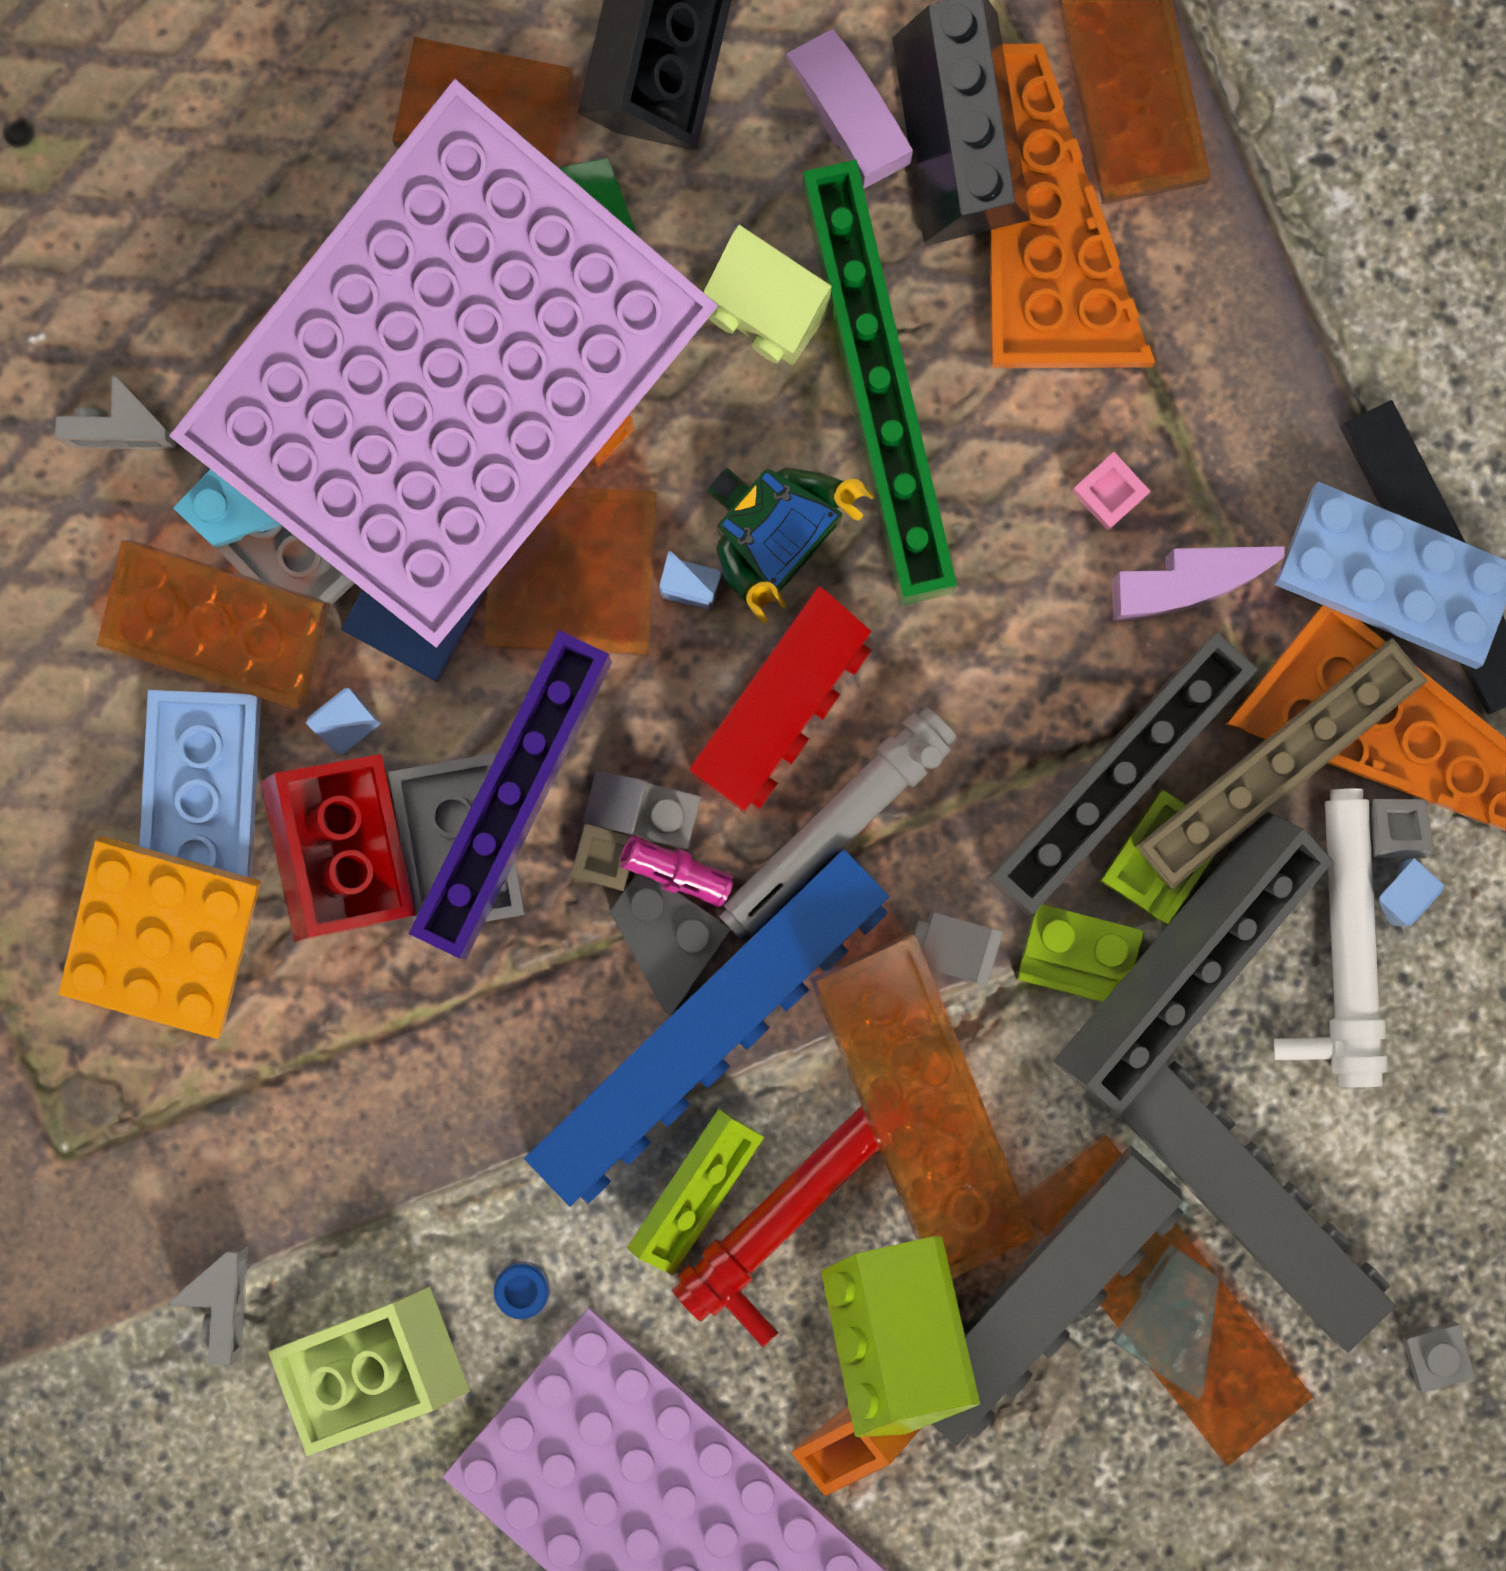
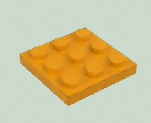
[58,836,262,1039]

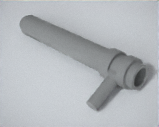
[719,707,957,940]

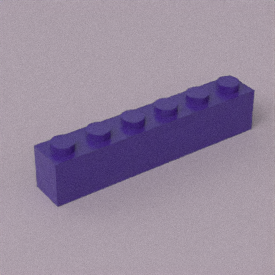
[409,630,612,959]

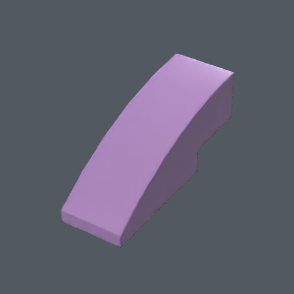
[786,29,913,189]
[1112,546,1285,622]

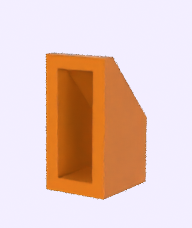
[791,1406,922,1496]

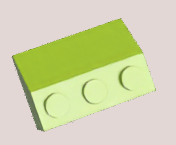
[821,1236,980,1437]

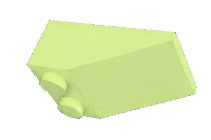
[268,1287,470,1456]

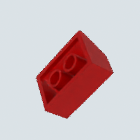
[261,754,416,942]

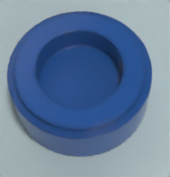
[494,1261,550,1319]

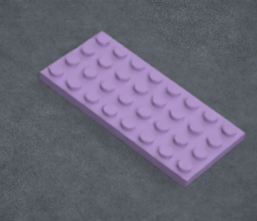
[442,1306,890,1571]

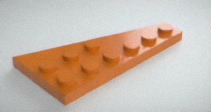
[989,43,1156,368]
[1224,605,1506,831]

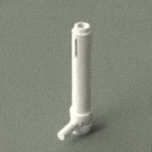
[1274,789,1388,1087]

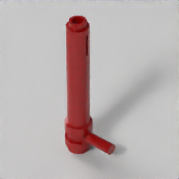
[671,1086,913,1348]

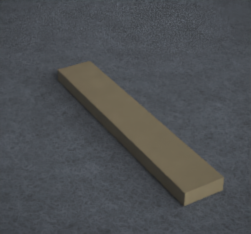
[1134,638,1427,889]

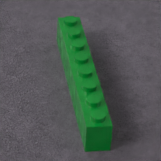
[802,159,957,606]

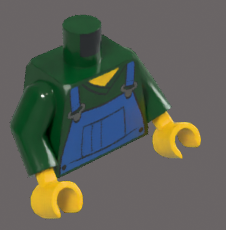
[707,467,875,624]

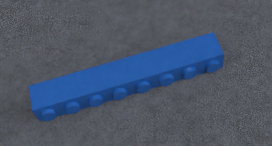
[524,849,890,1207]

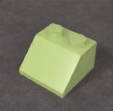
[703,225,832,366]

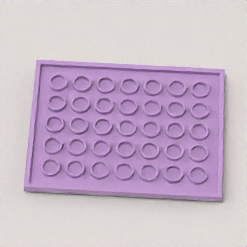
[169,79,718,648]

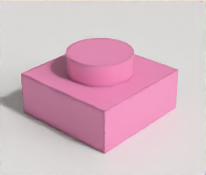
[1071,452,1151,531]

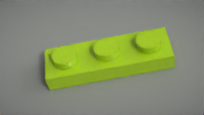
[627,1109,764,1275]

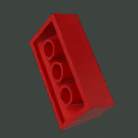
[689,586,873,814]

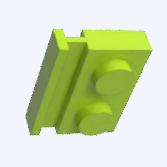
[1099,789,1214,925]
[1016,904,1144,1002]

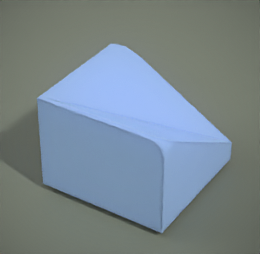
[659,551,721,611]
[306,688,382,755]
[1379,858,1445,926]

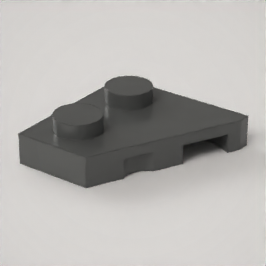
[610,873,731,1016]

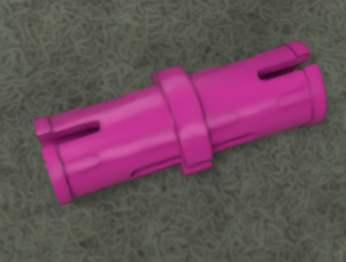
[620,835,733,907]

